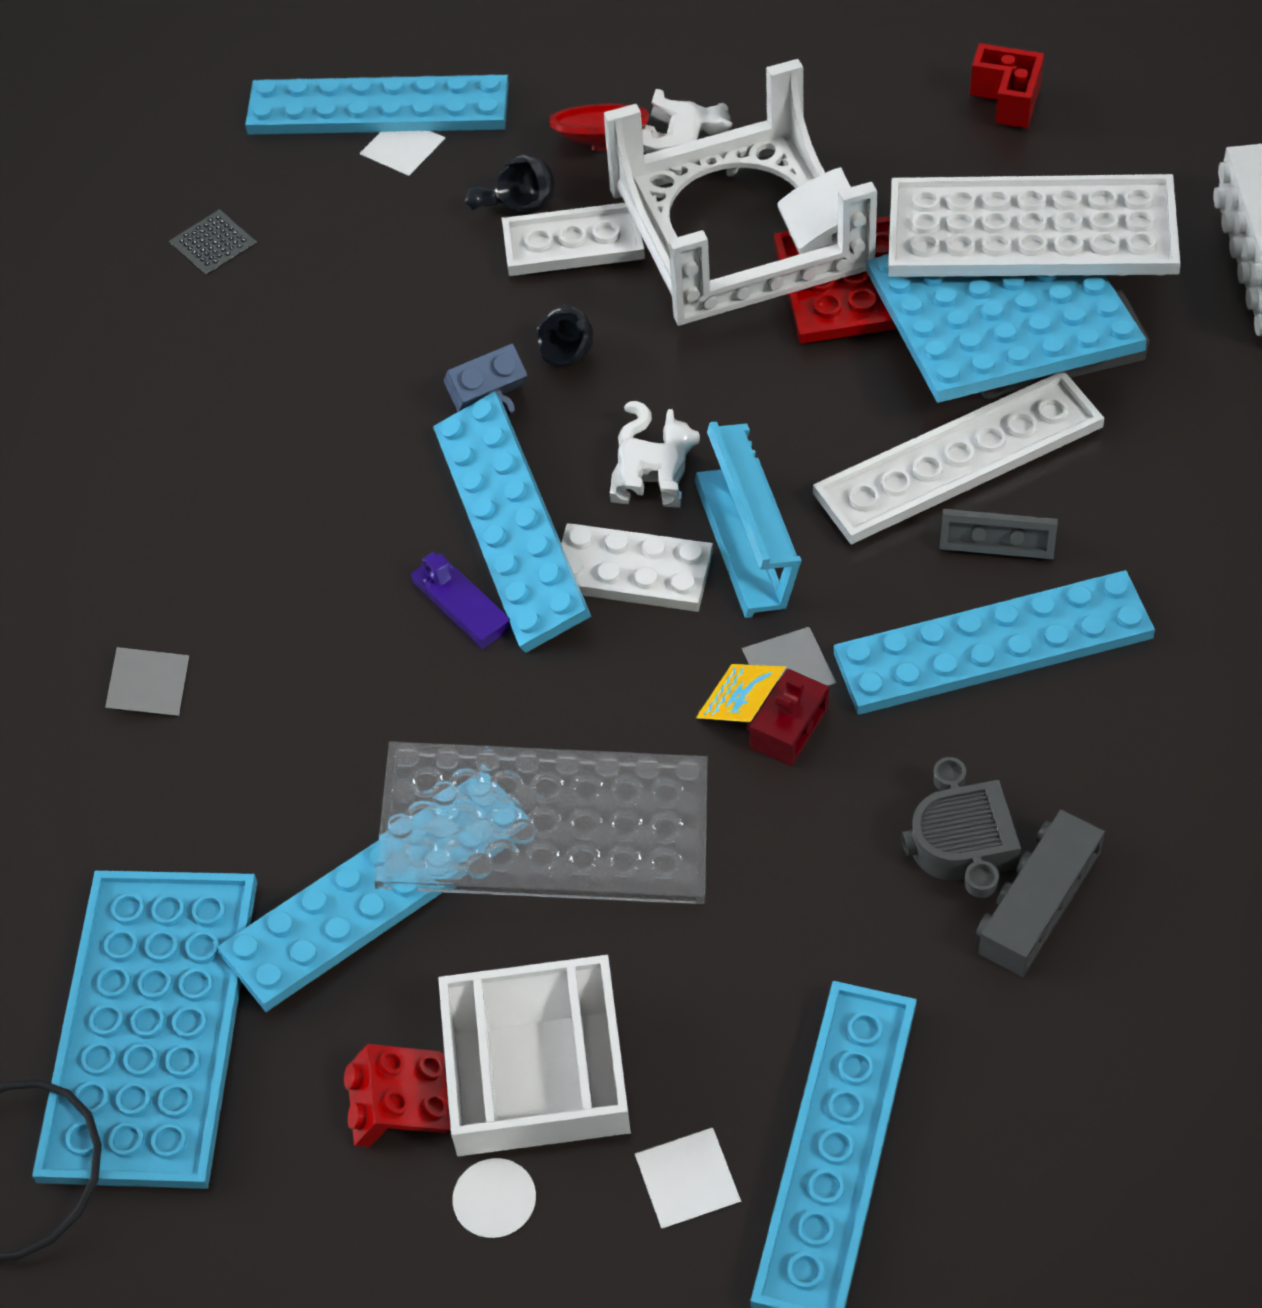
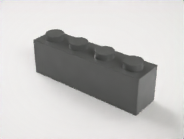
[976,809,1105,977]

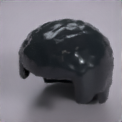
[537,305,594,367]

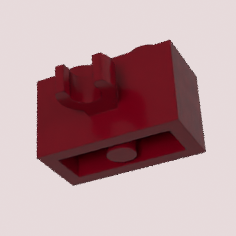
[746,668,829,767]

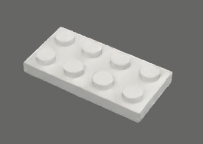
[502,203,645,276]
[561,523,713,612]

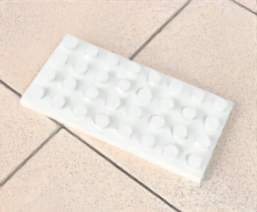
[888,174,1180,278]

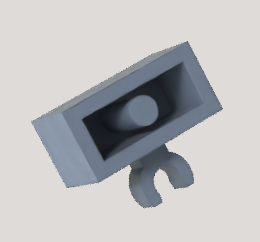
[443,343,528,415]

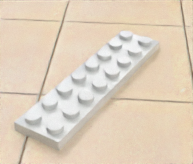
[813,371,1104,544]

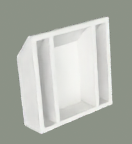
[438,955,631,1157]

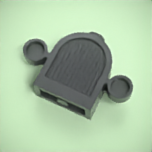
[902,757,1021,898]

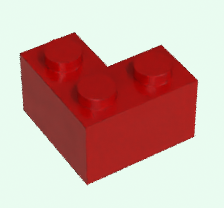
[970,43,1044,128]

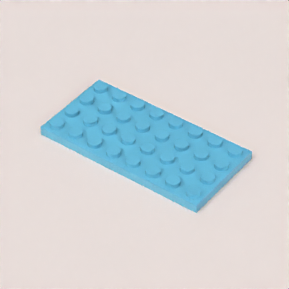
[32,871,257,1189]

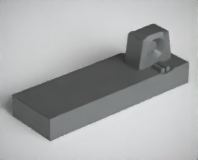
[940,509,1058,559]

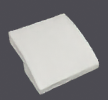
[777,167,851,254]

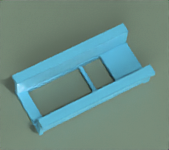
[694,422,802,618]

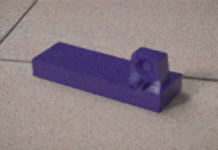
[411,552,512,649]

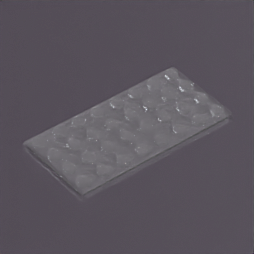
[375,741,707,904]

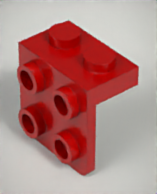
[344,1044,451,1147]

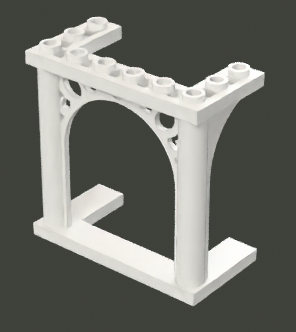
[604,59,877,326]

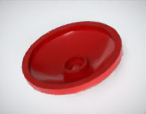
[550,104,649,151]

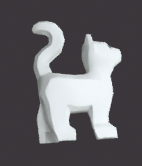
[642,89,739,177]
[610,401,700,508]

